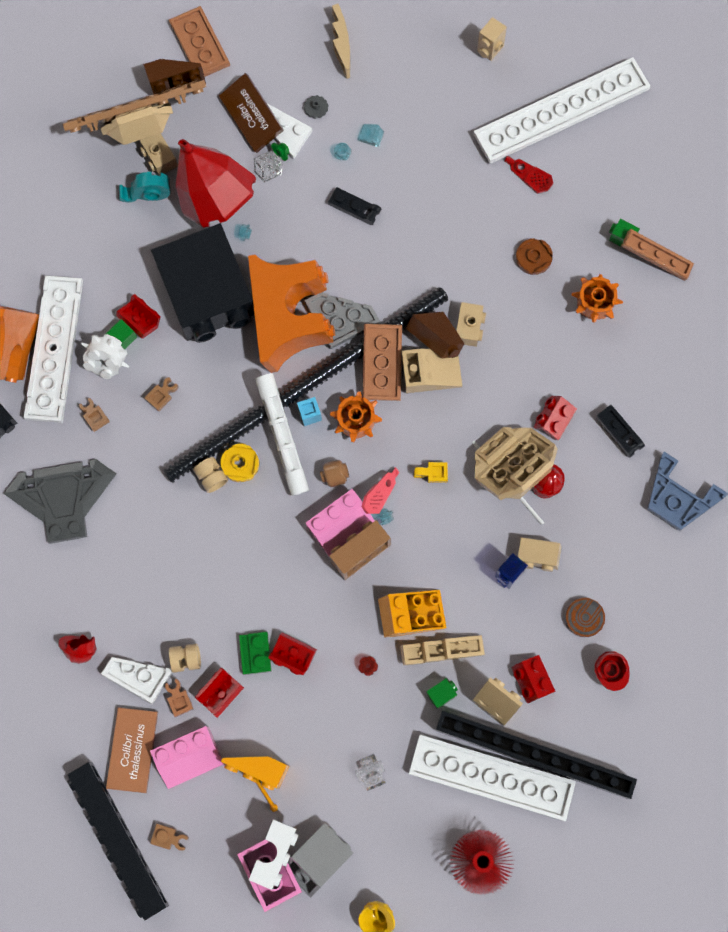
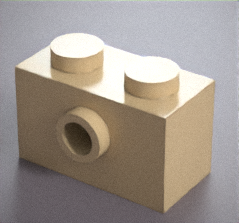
[477,17,507,61]
[140,133,178,176]
[457,302,486,347]
[517,538,562,572]

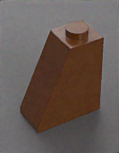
[406,312,465,359]

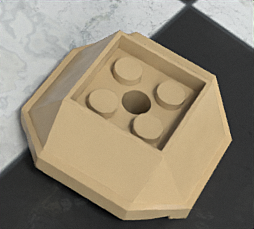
[100,102,173,145]
[475,427,558,500]

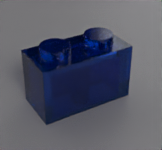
[495,553,528,589]

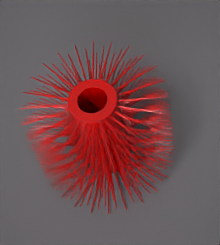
[449,829,514,895]

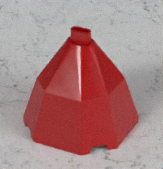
[175,139,256,228]

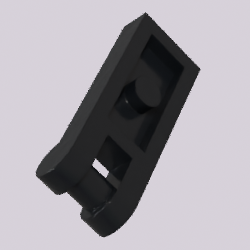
[328,187,382,225]
[595,405,645,458]

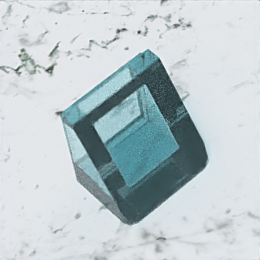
[358,124,384,147]

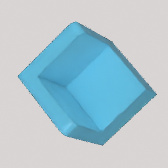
[297,397,322,426]

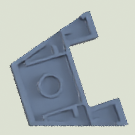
[647,451,728,531]

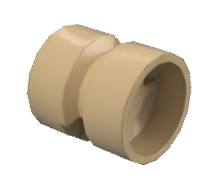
[193,457,228,493]
[169,643,201,673]

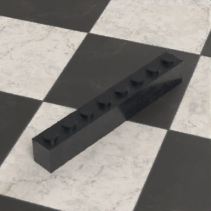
[67,762,169,920]

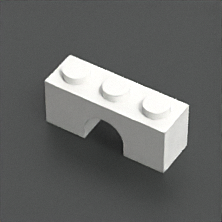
[249,820,299,890]

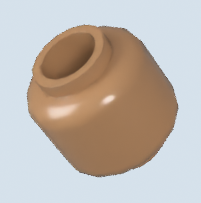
[320,460,350,487]

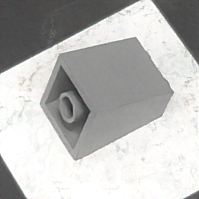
[288,823,353,898]

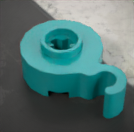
[119,172,170,203]

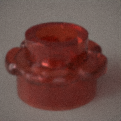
[358,656,378,676]

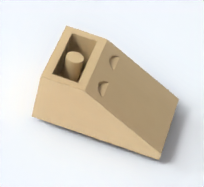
[402,349,462,393]
[472,677,523,726]

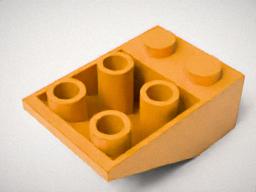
[378,590,447,638]
[221,756,290,790]

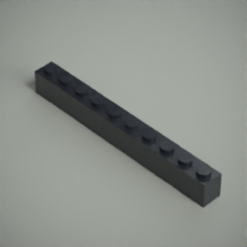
[435,710,637,799]

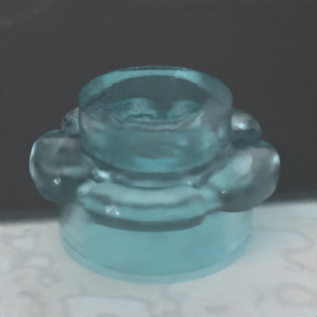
[334,143,351,160]
[238,224,252,241]
[376,509,394,525]

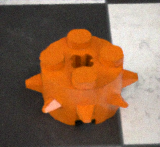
[572,274,623,323]
[330,392,382,442]

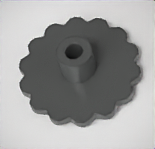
[304,95,329,119]

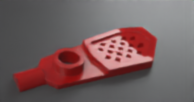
[504,156,554,194]

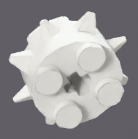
[81,334,129,379]

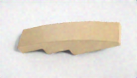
[332,3,351,79]
[400,635,485,666]

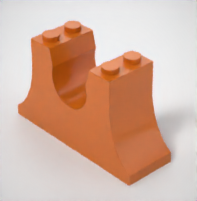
[248,254,335,373]
[0,306,39,383]

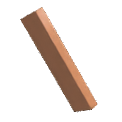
[621,229,694,281]

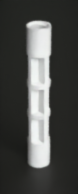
[255,373,309,496]

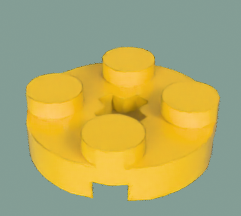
[221,444,259,482]

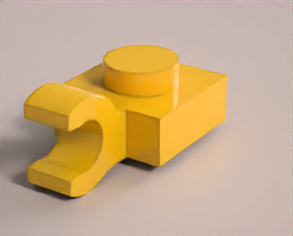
[414,462,448,483]

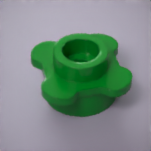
[271,143,289,161]

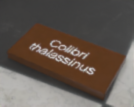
[219,73,284,153]

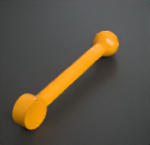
[253,779,278,812]

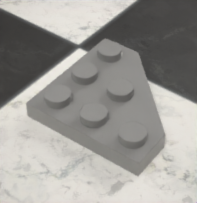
[305,292,380,349]

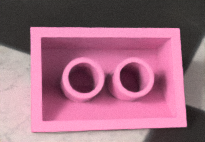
[306,489,375,556]
[150,726,224,789]
[237,840,302,912]

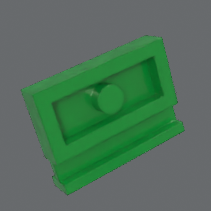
[239,632,272,675]

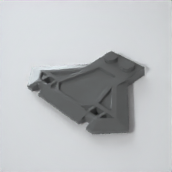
[4,459,117,544]

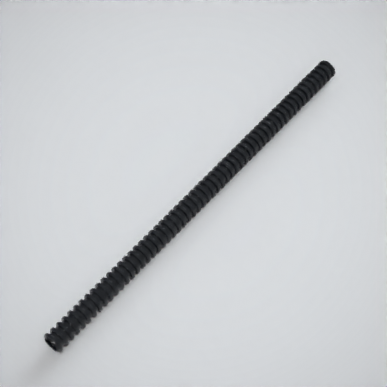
[163,287,448,483]

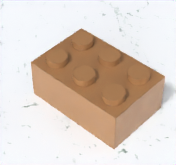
[329,520,391,580]

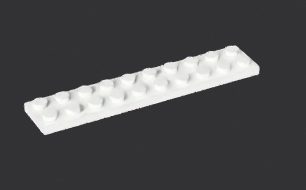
[473,57,650,164]

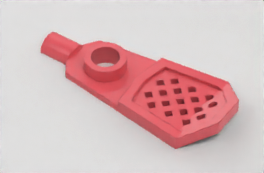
[362,467,399,514]

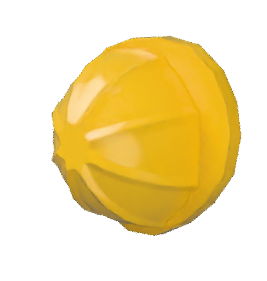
[358,901,395,932]

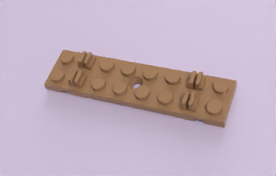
[63,78,206,133]

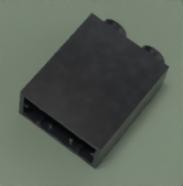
[151,223,255,343]

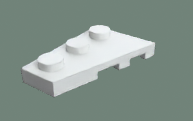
[268,104,312,159]
[101,657,173,705]

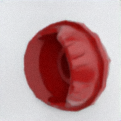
[532,464,565,499]
[58,635,97,664]
[594,651,630,691]

